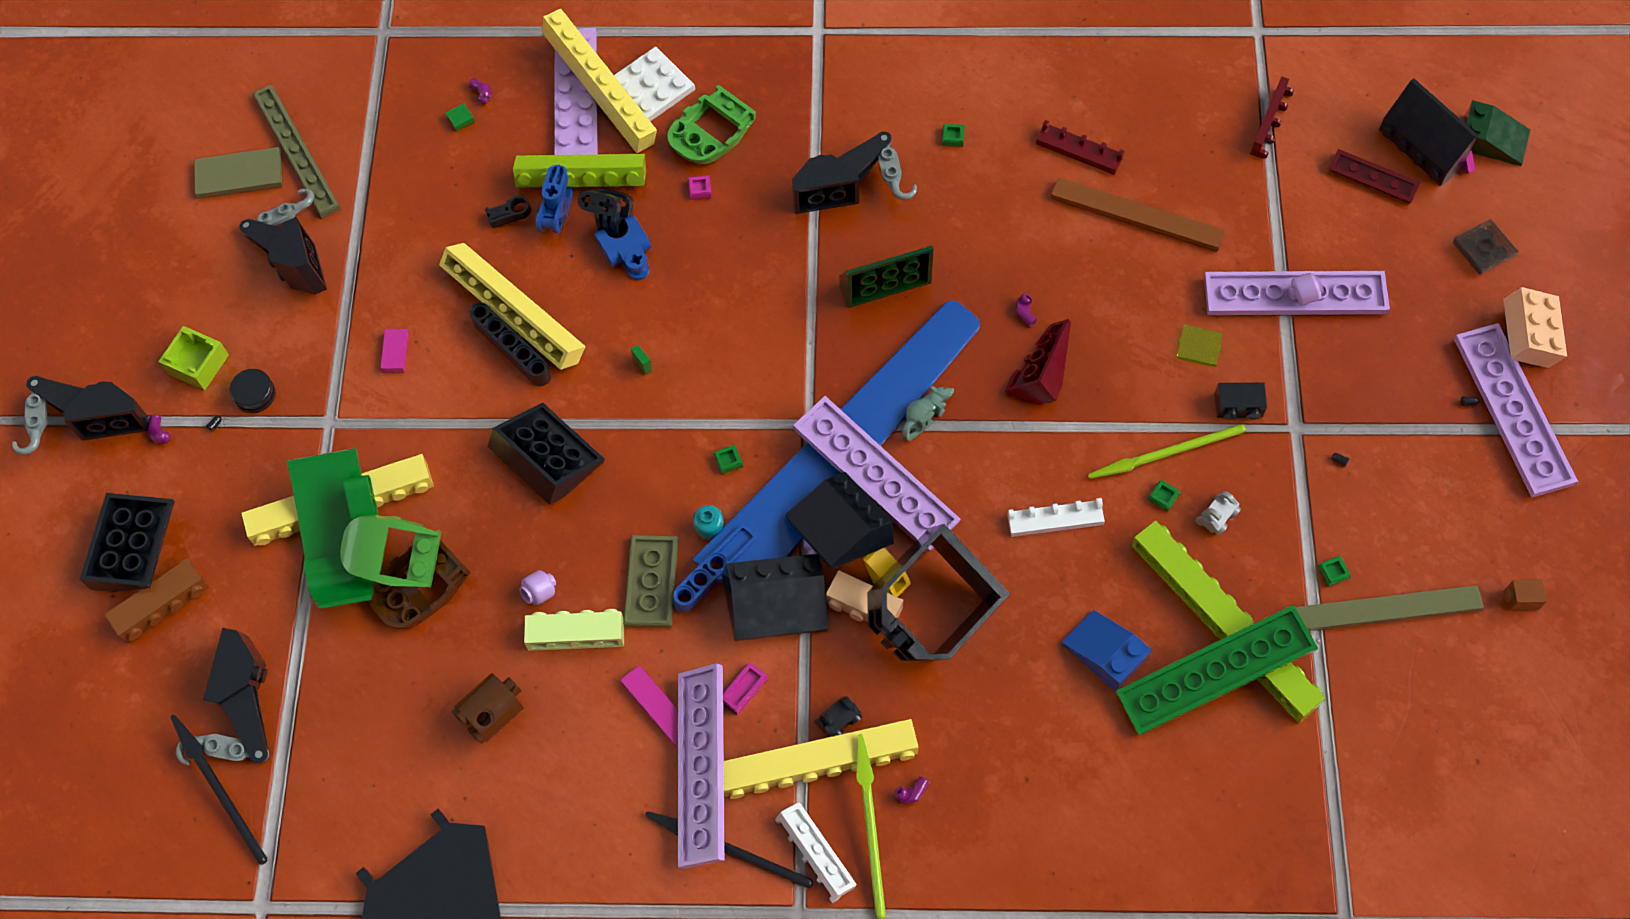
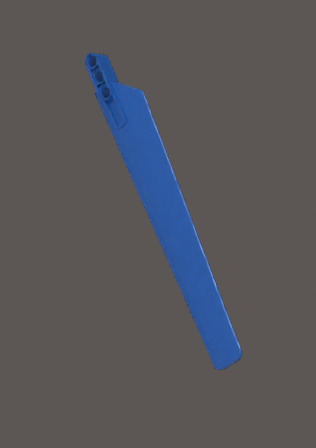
[673,300,980,613]

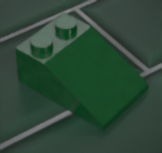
[1463,100,1530,166]

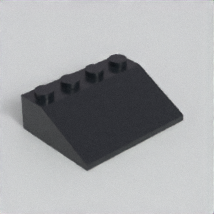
[1379,78,1478,186]
[487,403,605,505]
[785,472,894,570]
[80,493,175,592]
[722,554,828,641]

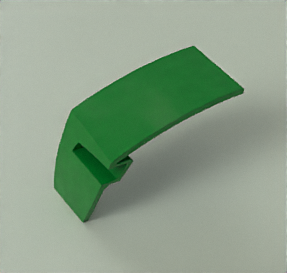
[287,448,379,609]

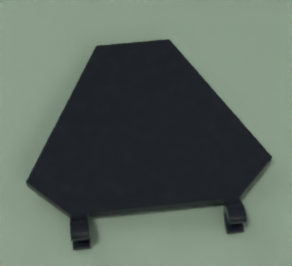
[355,808,501,919]

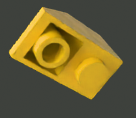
[863,548,911,597]

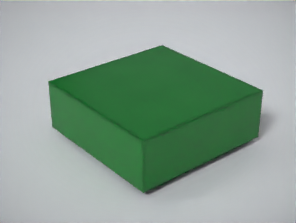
[445,103,475,131]
[942,124,964,147]
[631,345,652,375]
[713,444,743,475]
[1148,480,1181,512]
[1317,556,1352,587]

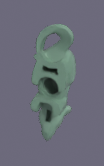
[902,386,954,441]

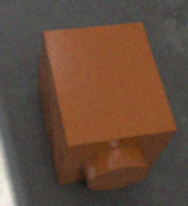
[1504,579,1547,611]

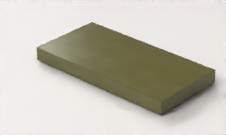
[194,147,283,199]
[623,535,679,628]

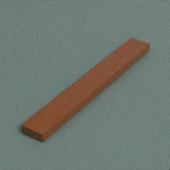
[1051,177,1225,252]

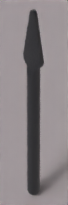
[171,715,268,865]
[646,812,813,888]

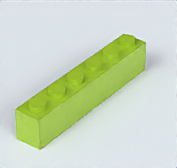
[513,154,646,188]

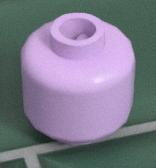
[1288,273,1324,306]
[519,570,556,605]

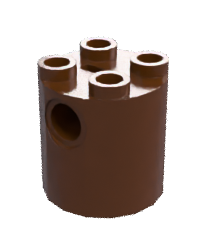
[451,673,524,744]

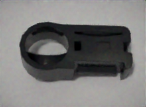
[485,196,532,228]

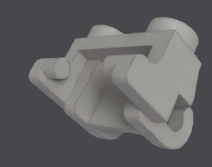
[1195,491,1241,535]

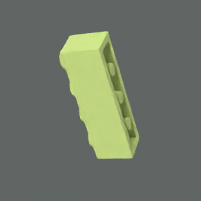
[524,609,624,651]

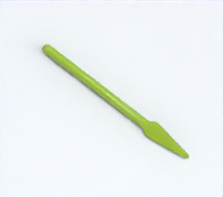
[1088,425,1246,479]
[857,734,886,919]

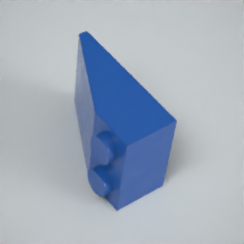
[1061,610,1152,692]

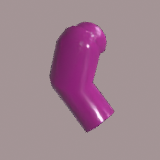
[469,78,492,104]

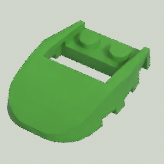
[668,85,756,164]
[340,515,442,588]

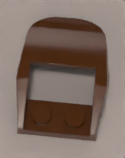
[369,540,471,629]

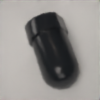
[1461,396,1479,406]
[206,415,222,431]
[1332,453,1350,467]

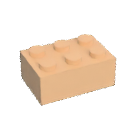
[1503,287,1567,368]

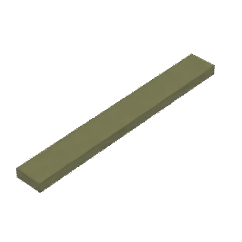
[252,84,341,219]
[1295,585,1484,631]

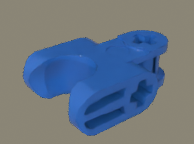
[536,165,573,234]
[594,215,651,280]

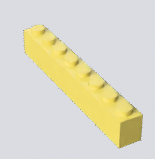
[542,9,657,153]
[439,243,586,370]
[242,454,434,546]
[724,719,919,799]

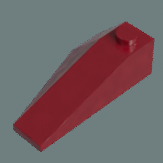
[1005,319,1071,405]

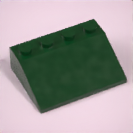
[839,246,934,308]

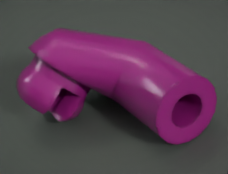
[1016,294,1037,327]
[148,415,170,444]
[894,776,930,804]

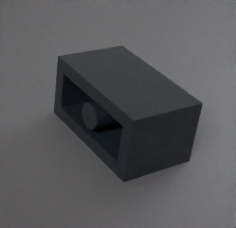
[1214,382,1267,420]

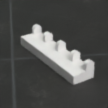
[1007,498,1105,537]
[775,802,857,903]

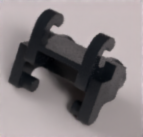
[814,696,863,737]

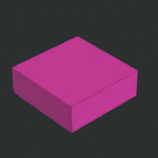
[688,175,712,200]

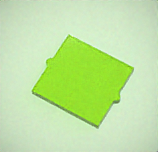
[1177,325,1223,367]

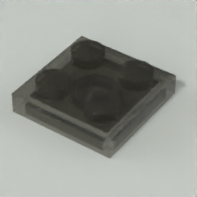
[1453,219,1518,275]

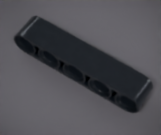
[469,302,551,386]

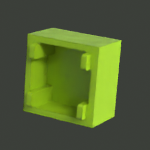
[158,326,229,391]

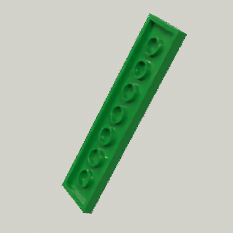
[1116,604,1318,736]

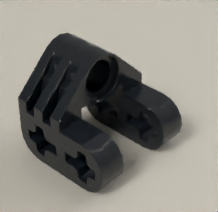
[578,189,634,237]

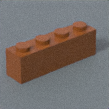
[104,559,209,643]

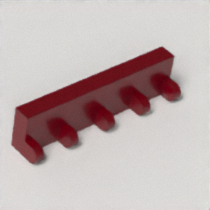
[1250,76,1294,159]
[1036,120,1125,175]
[1329,149,1421,204]

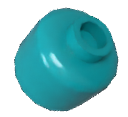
[693,505,724,539]

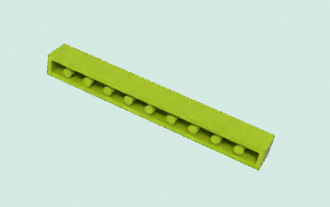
[1132,521,1325,723]

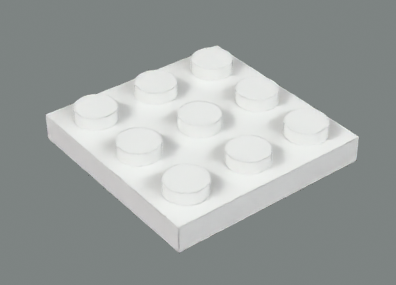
[614,46,695,121]

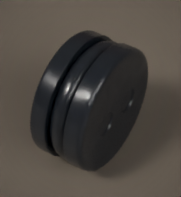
[229,369,276,413]

